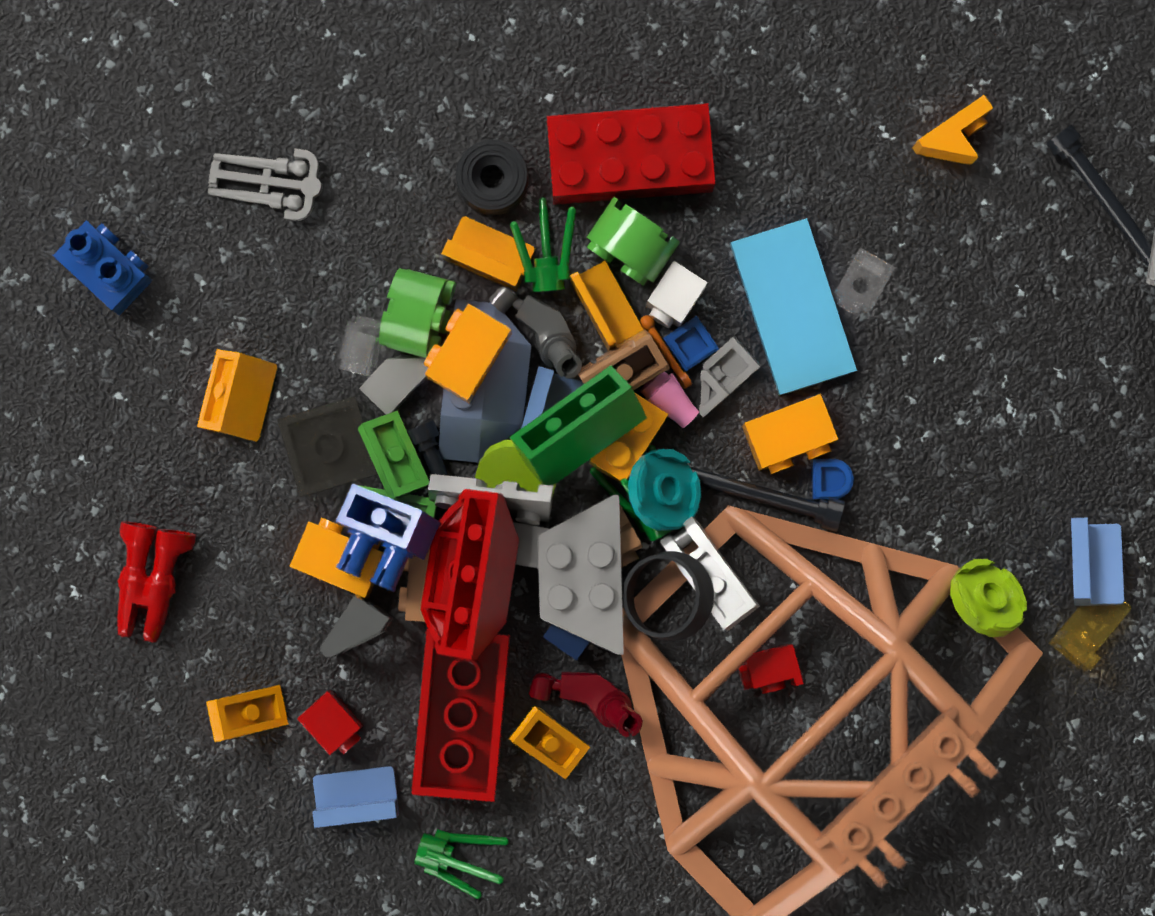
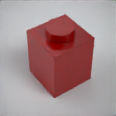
[297,690,364,755]

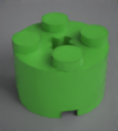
[586,197,681,286]
[379,268,456,358]

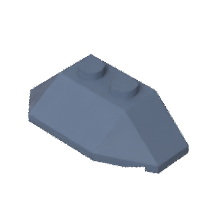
[439,299,531,463]

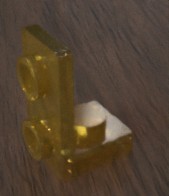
[1049,600,1131,671]

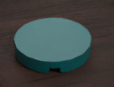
[628,449,701,531]

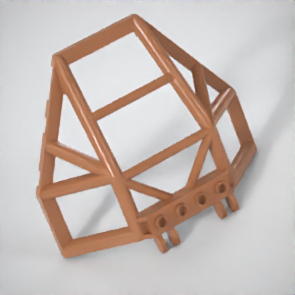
[621,506,1043,916]

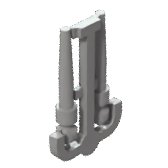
[208,149,323,221]

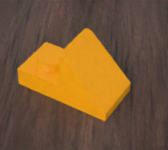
[912,95,993,165]
[206,685,288,742]
[509,706,590,779]

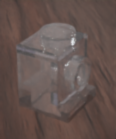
[833,248,895,315]

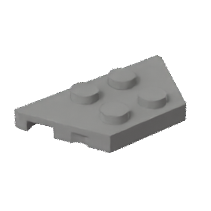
[538,495,624,654]

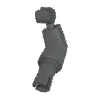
[489,286,582,379]

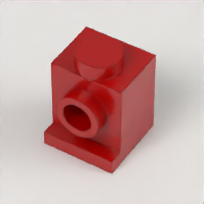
[738,644,804,694]

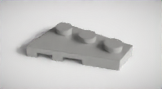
[428,474,553,526]

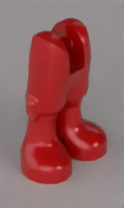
[117,521,197,643]

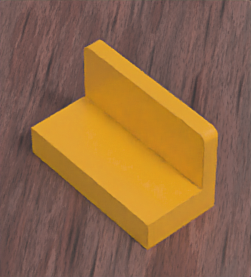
[441,216,535,292]
[570,261,644,351]
[197,349,277,442]

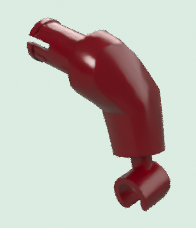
[529,672,643,737]

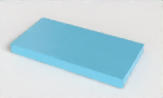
[730,218,857,396]

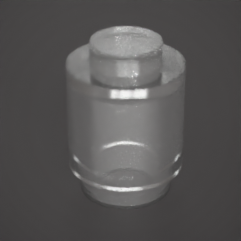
[338,315,383,377]

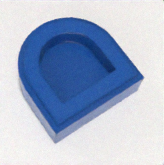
[811,459,854,500]

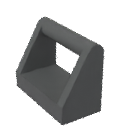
[321,595,395,657]

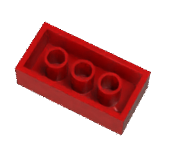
[547,103,715,205]
[411,628,510,802]

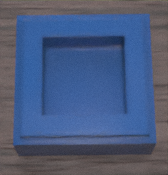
[663,316,719,372]

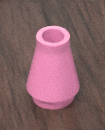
[640,371,699,428]

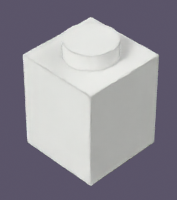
[646,261,708,328]

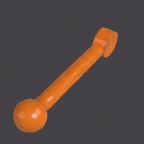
[640,315,692,389]

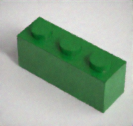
[510,365,647,486]

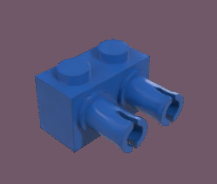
[53,220,153,315]
[335,483,440,592]

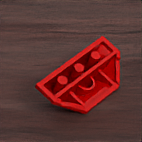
[420,489,519,660]

